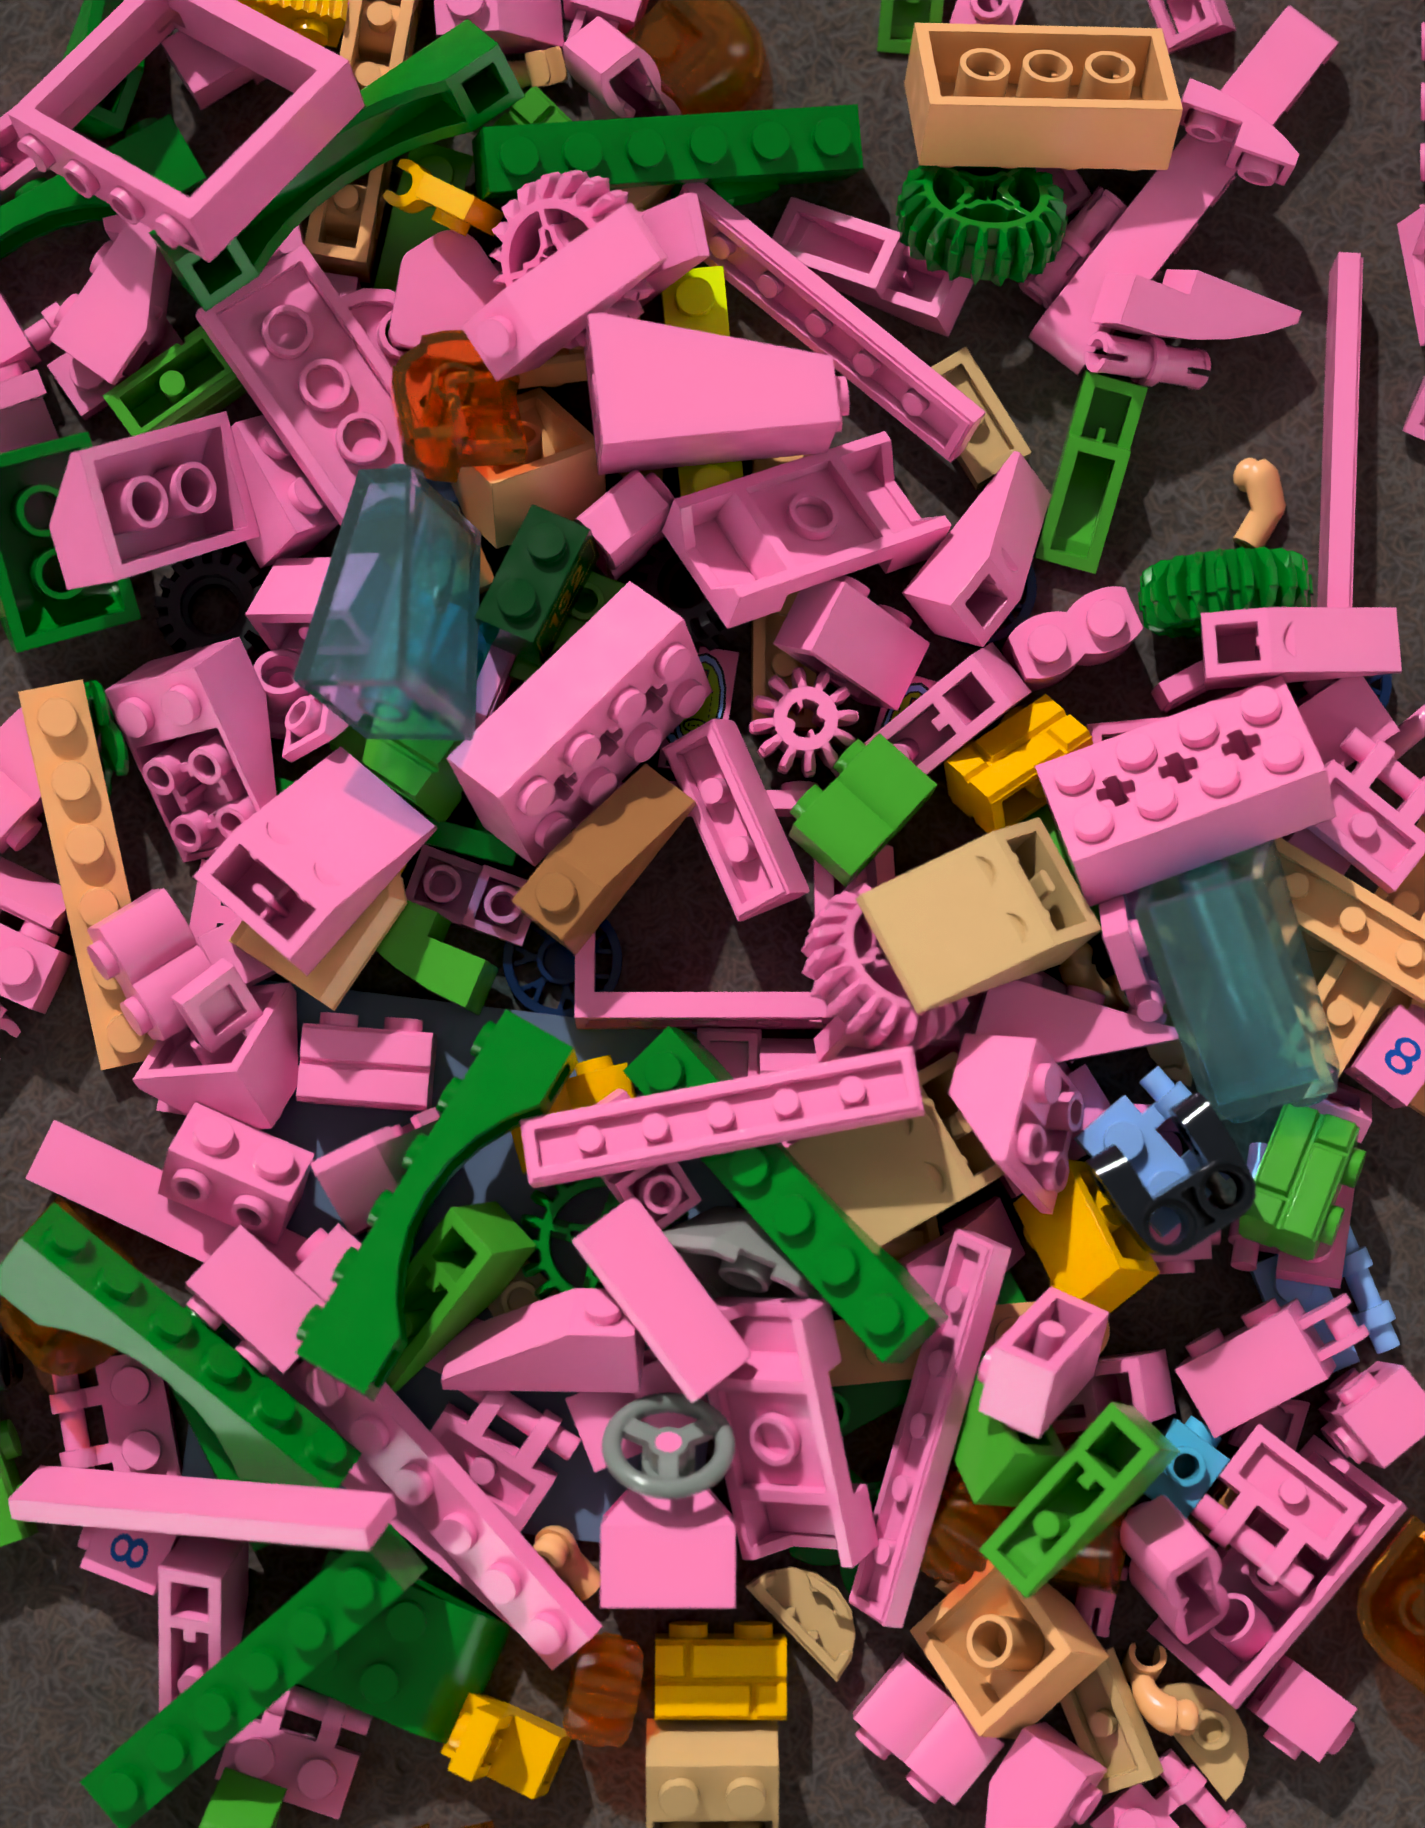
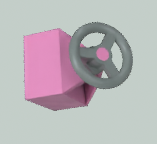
[600,1393,736,1608]

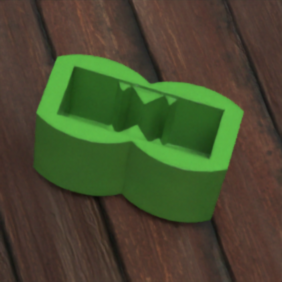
[789,733,937,887]

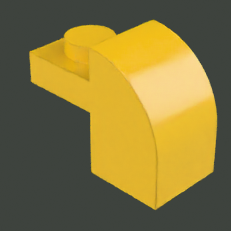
[440,1693,574,1800]

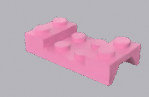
[662,431,951,629]
[707,1297,879,1568]

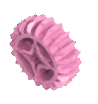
[488,170,655,349]
[801,881,970,1052]

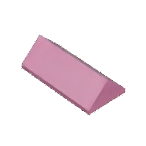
[1147,1435,1407,1710]

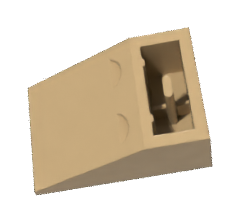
[855,817,1102,1014]
[786,1051,1005,1247]
[646,1718,779,1828]

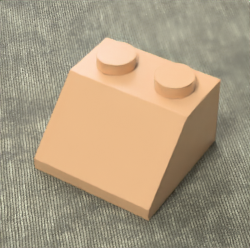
[430,387,606,549]
[910,1559,1109,1739]

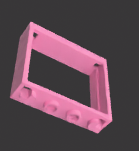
[8,0,365,263]
[575,781,835,1029]

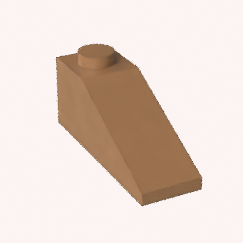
[511,763,697,955]

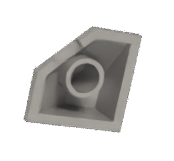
[663,1206,832,1309]

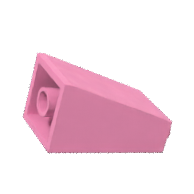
[584,313,850,475]

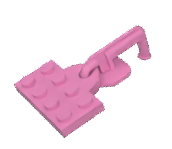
[195,230,506,530]

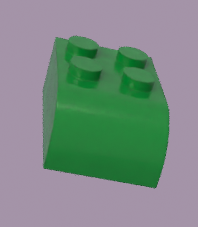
[0,432,141,653]
[298,1548,512,1744]

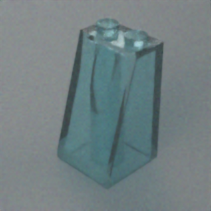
[293,464,481,740]
[1134,840,1340,1123]

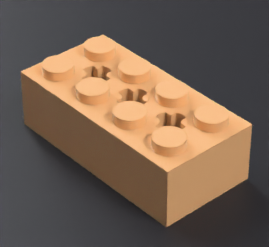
[904,23,1183,171]

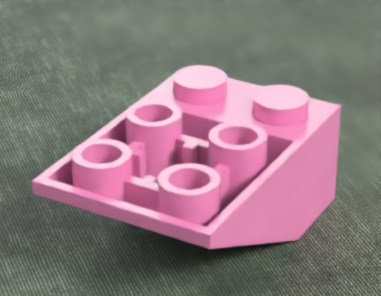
[105,637,277,863]
[193,746,437,976]

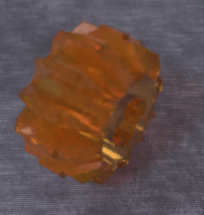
[919,1470,1009,1585]
[562,1632,644,1748]

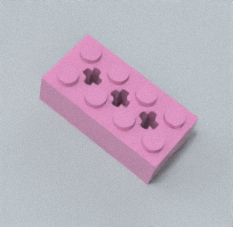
[447,581,713,867]
[1035,675,1337,907]

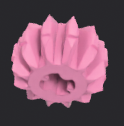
[749,667,859,778]

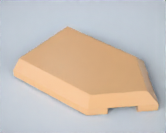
[229,872,408,1011]

